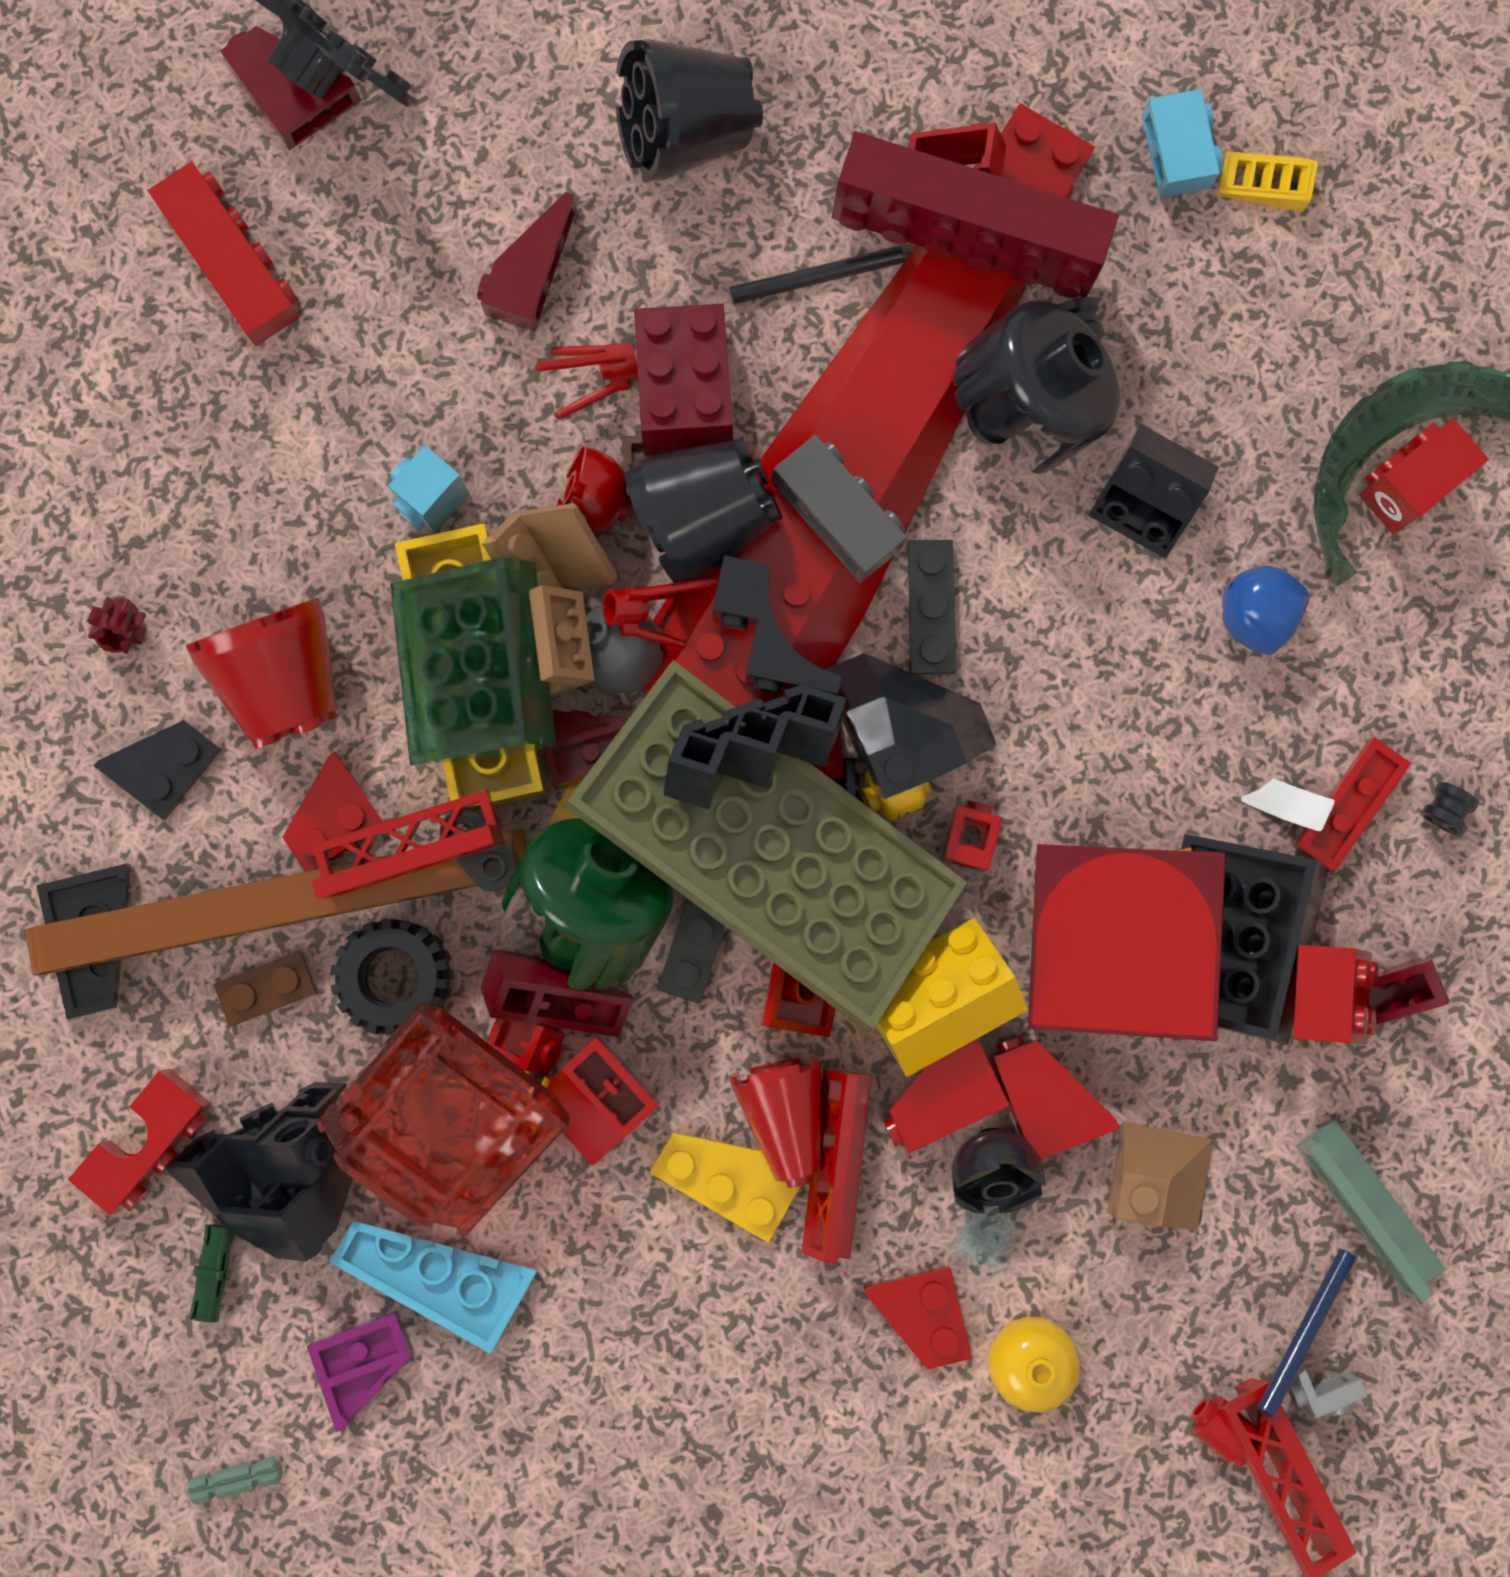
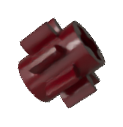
[87,597,147,654]

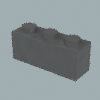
[771,434,907,583]

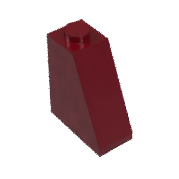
[220,26,361,151]

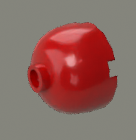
[556,446,632,538]

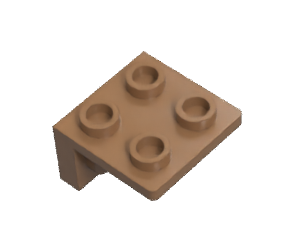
[482,503,618,613]
[514,585,595,704]

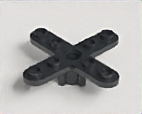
[255,0,415,108]

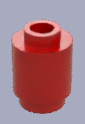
[1191,1396,1258,1467]

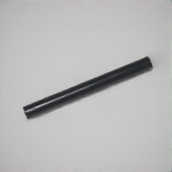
[729,246,904,304]

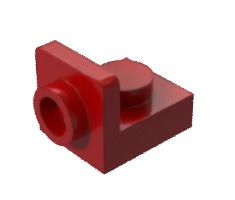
[483,1019,565,1075]

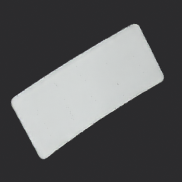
[1241,778,1335,831]

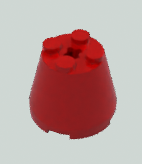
[186,597,337,749]

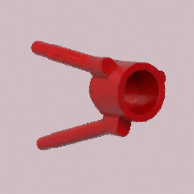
[535,342,638,419]
[603,577,719,649]

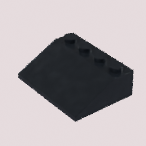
[1181,834,1329,1046]

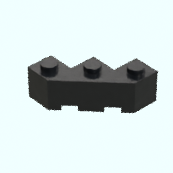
[663,685,847,810]

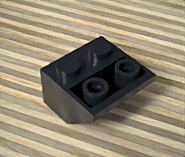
[1088,424,1219,559]

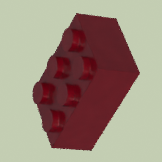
[634,303,733,456]

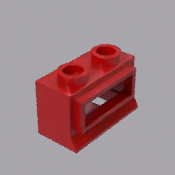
[909,122,1007,177]

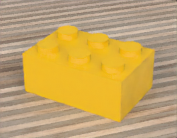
[876,918,1028,1078]

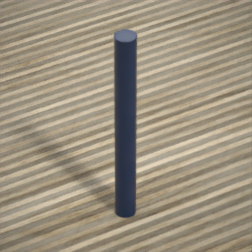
[1256,1249,1356,1418]

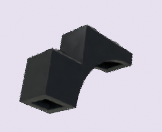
[712,555,842,695]

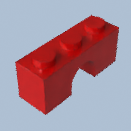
[68,1069,212,1216]

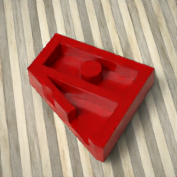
[282,751,384,872]
[864,1266,972,1370]

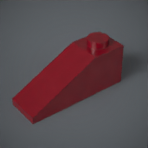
[477,192,577,331]
[480,949,633,1037]

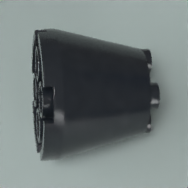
[616,39,763,182]
[625,436,783,583]

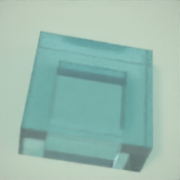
[954,1211,1015,1269]

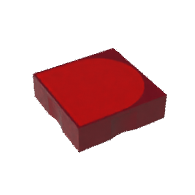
[1027,844,1226,1042]

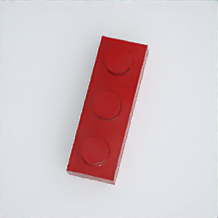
[1293,737,1412,873]

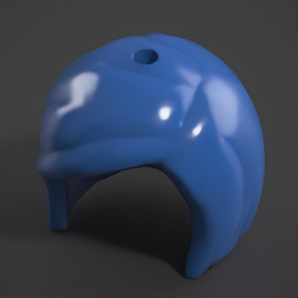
[1222,566,1310,656]

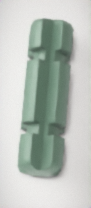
[188,1456,282,1505]

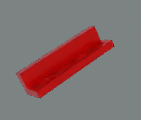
[311,790,505,899]
[801,1069,872,1263]
[1219,1378,1357,1577]

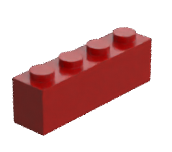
[147,161,300,347]

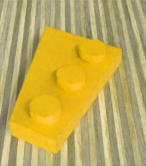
[649,1132,801,1243]

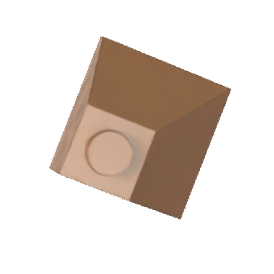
[1107,1122,1213,1230]

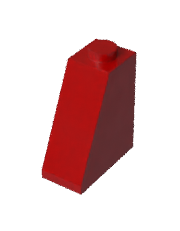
[989,1034,1120,1159]
[883,1038,1009,1153]

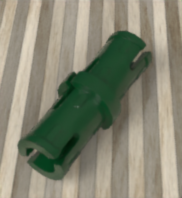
[188,1224,234,1323]

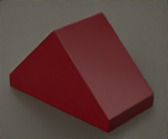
[1369,959,1450,1025]

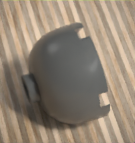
[586,605,664,696]

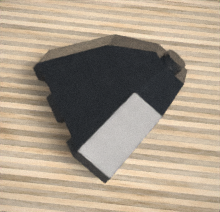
[824,653,997,799]
[166,1082,354,1262]

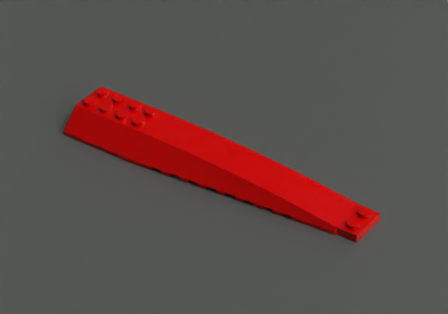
[640,103,1095,707]

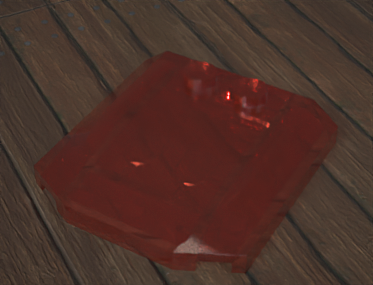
[317,1002,570,1236]

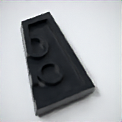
[36,863,131,1019]

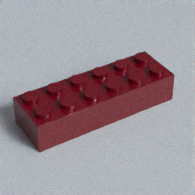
[831,131,1119,298]

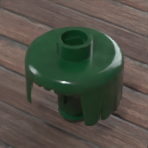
[501,818,673,990]

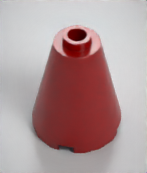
[729,1055,821,1188]

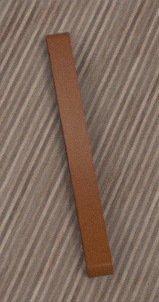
[25,829,527,976]

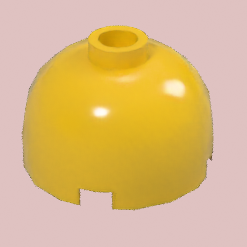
[987,1316,1081,1413]

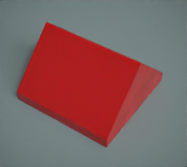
[761,962,835,1037]

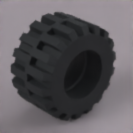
[330,919,454,1036]

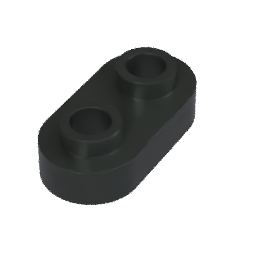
[440,809,516,892]

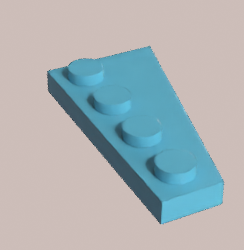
[329,1221,538,1354]

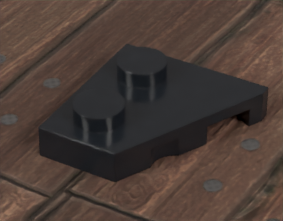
[94,720,222,820]

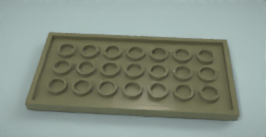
[564,660,967,1032]

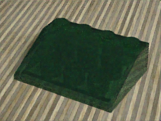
[390,556,557,766]

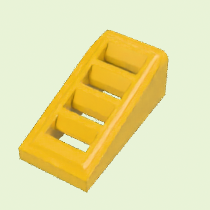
[1217,151,1318,213]

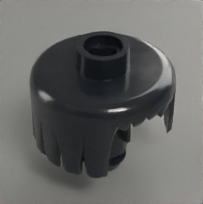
[953,301,1120,474]

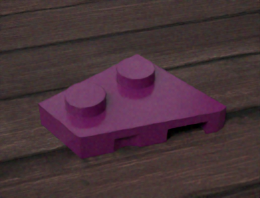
[307,1311,413,1432]

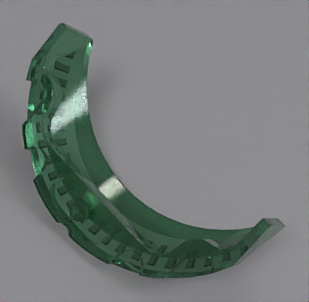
[1314,361,1510,587]

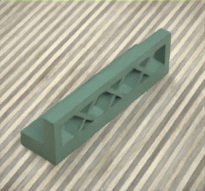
[1296,1119,1446,1303]

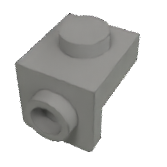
[1288,1367,1367,1418]

